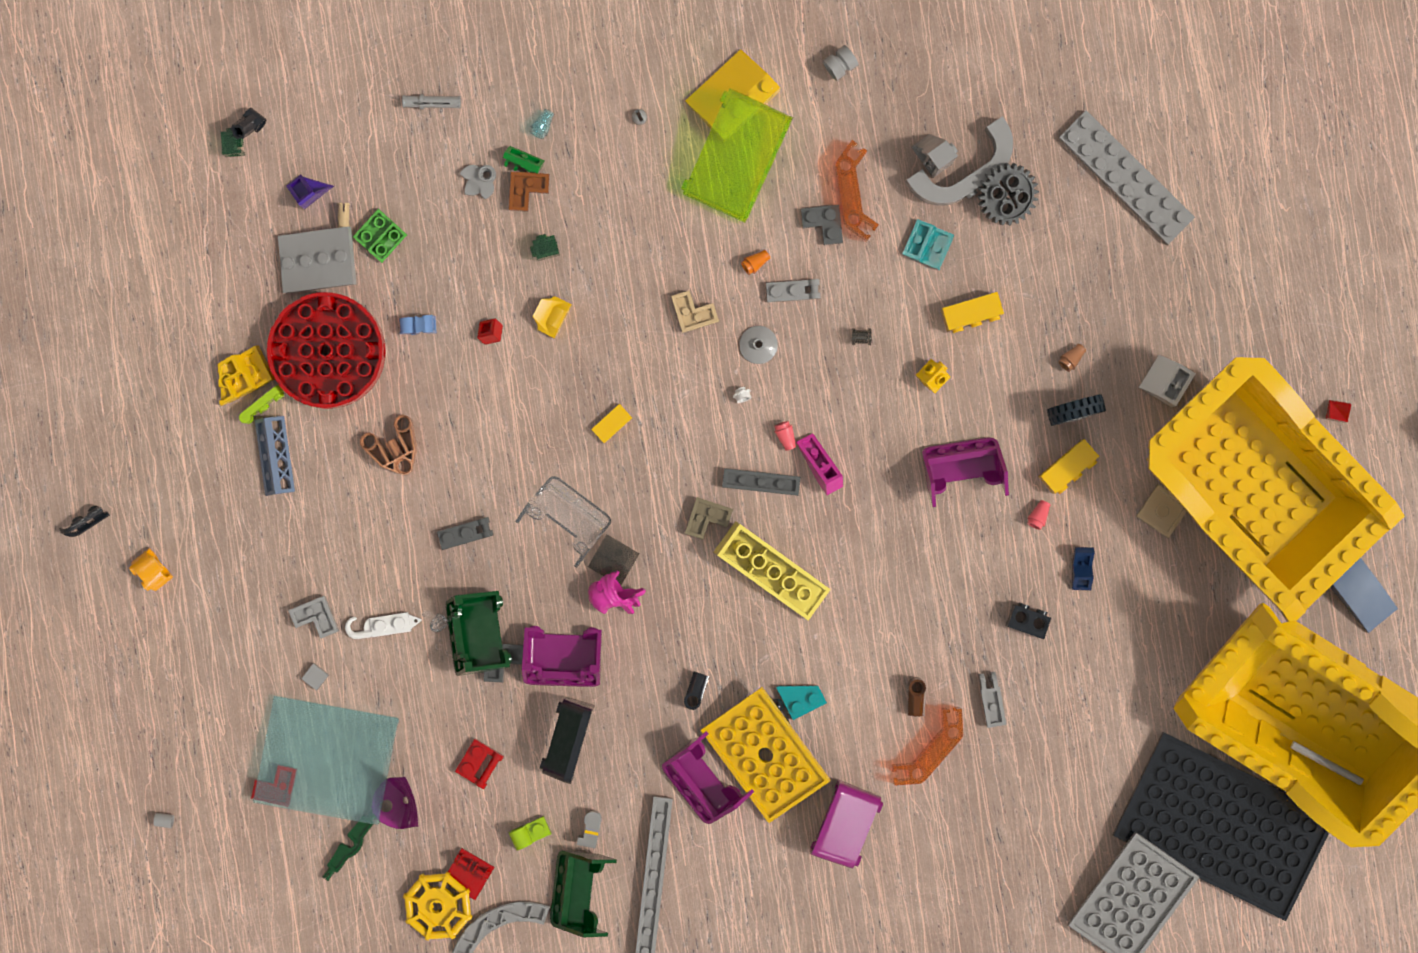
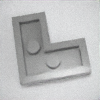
[288,596,339,638]

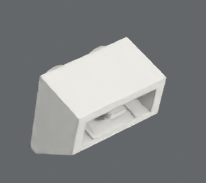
[1139,355,1196,407]

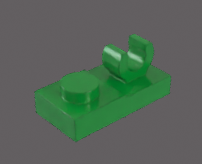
[503,146,545,174]

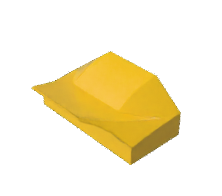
[533,296,572,339]

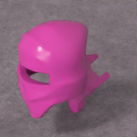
[588,570,646,614]

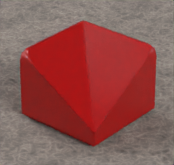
[477,318,503,345]
[1325,400,1351,423]

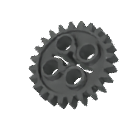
[977,163,1039,226]

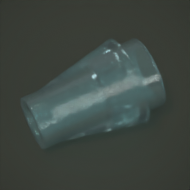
[530,109,554,139]

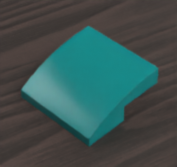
[902,219,954,271]

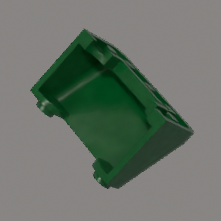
[445,591,511,676]

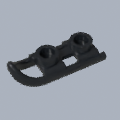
[59,506,110,537]

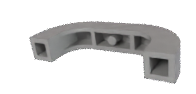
[905,116,1013,206]

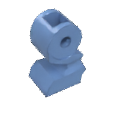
[399,315,437,335]

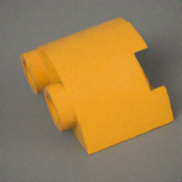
[129,547,173,591]

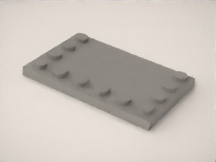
[1068,832,1199,953]

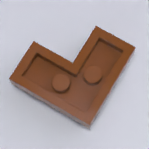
[509,172,550,212]

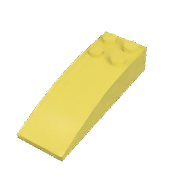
[714,521,831,620]

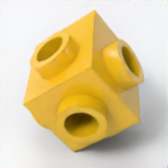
[916,359,950,393]

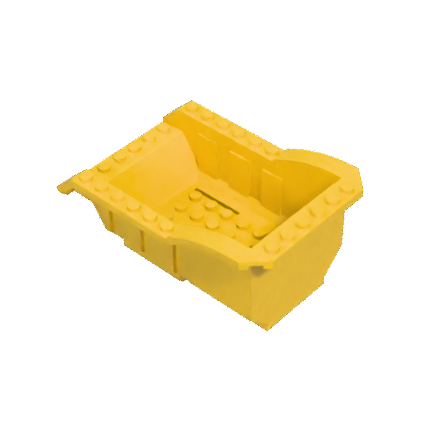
[1146,357,1405,622]
[1173,603,1418,848]

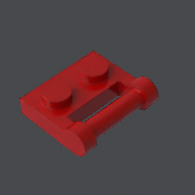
[455,738,504,789]

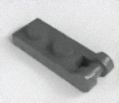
[437,517,494,550]

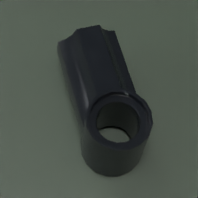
[230,107,267,139]
[684,671,709,710]

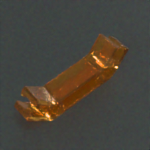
[835,140,879,242]
[892,707,964,786]

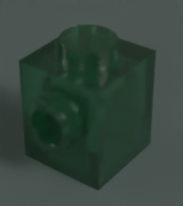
[530,234,560,261]

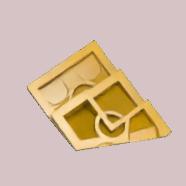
[218,345,275,406]

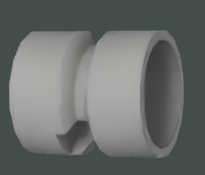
[822,45,859,81]

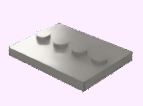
[278,226,356,294]

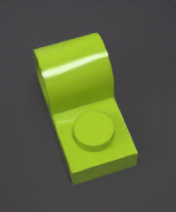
[508,816,552,851]

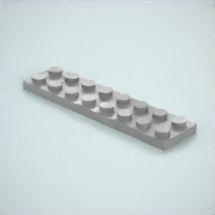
[1058,110,1195,245]

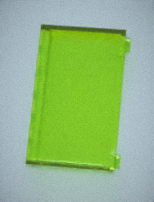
[681,88,794,223]

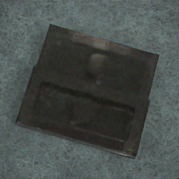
[588,534,640,585]

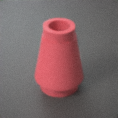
[774,421,796,451]
[1027,500,1051,530]

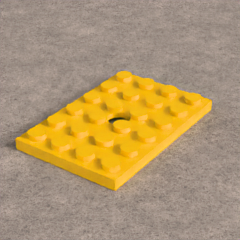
[700,687,831,823]

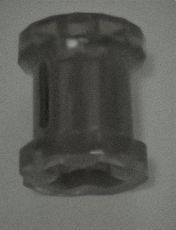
[852,328,872,346]

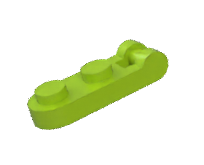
[239,384,285,424]

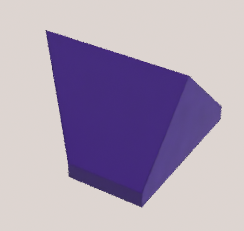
[286,175,334,209]

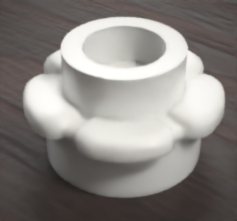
[733,387,751,403]

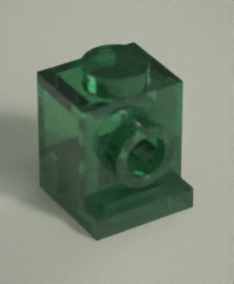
[221,128,245,157]

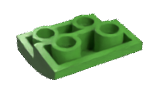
[352,209,407,263]

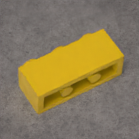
[941,292,1004,334]
[1038,439,1100,494]

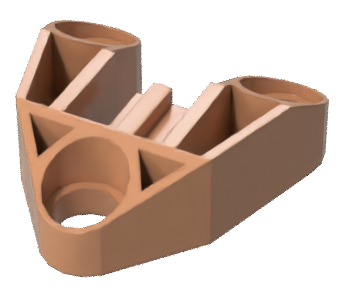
[360,415,417,475]

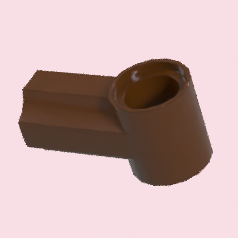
[907,677,926,717]

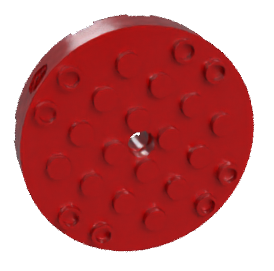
[267,292,386,409]

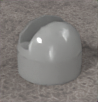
[632,109,647,125]

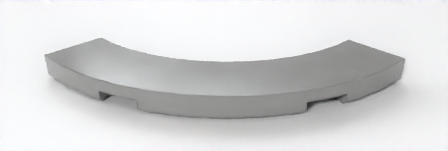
[452,901,550,953]

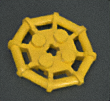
[403,872,472,941]

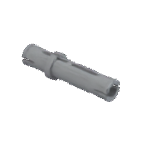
[402,94,461,109]

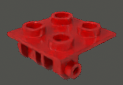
[447,848,495,900]

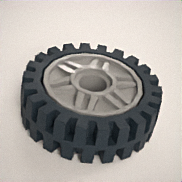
[1047,394,1106,426]

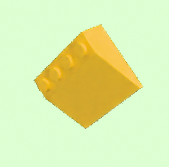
[685,49,780,143]

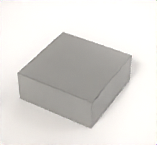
[302,663,329,691]

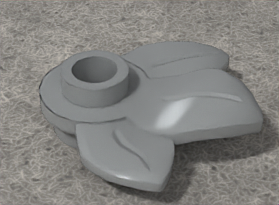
[460,165,496,199]

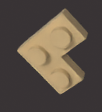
[671,291,719,333]

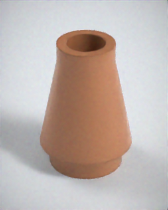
[1058,344,1086,372]

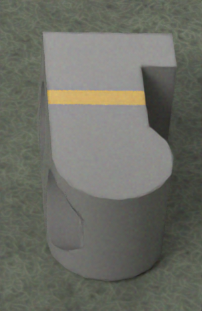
[577,810,602,848]

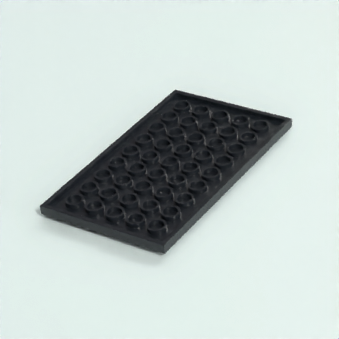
[1112,732,1329,921]

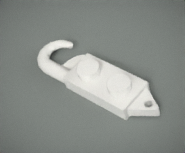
[345,612,422,639]

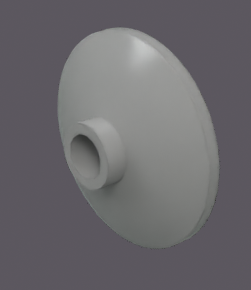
[739,326,778,364]

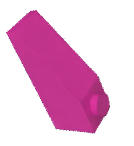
[796,433,843,495]

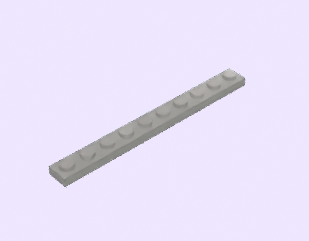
[635,796,673,953]

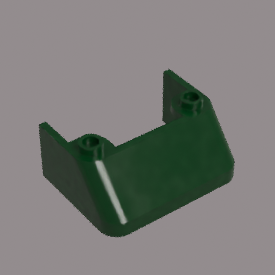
[550,850,617,938]

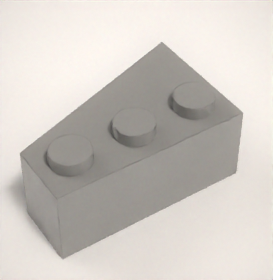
[911,134,958,178]

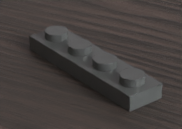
[722,468,801,496]

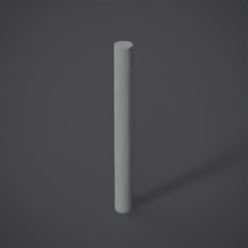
[1290,741,1364,785]

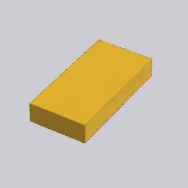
[591,404,632,444]

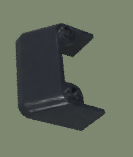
[539,697,595,784]

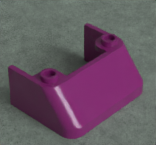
[922,437,1009,507]
[662,731,754,824]

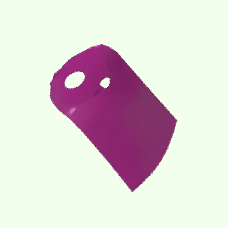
[371,777,419,829]

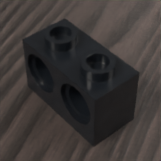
[1005,602,1052,639]

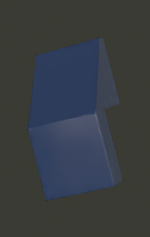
[1072,547,1095,591]

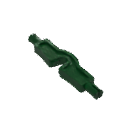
[322,809,375,881]

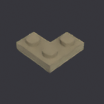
[685,497,733,539]

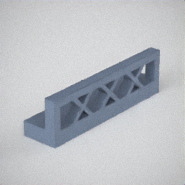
[255,416,295,496]

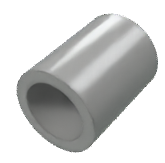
[154,813,174,828]

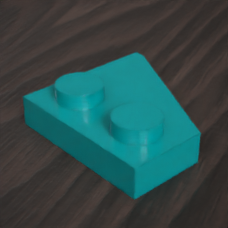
[776,685,827,720]

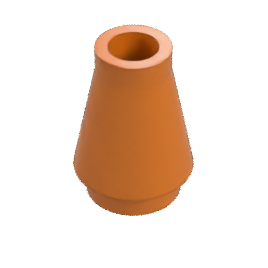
[741,249,770,275]

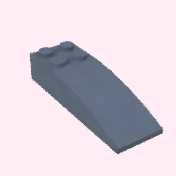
[1330,558,1398,633]

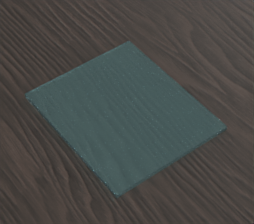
[253,696,399,825]

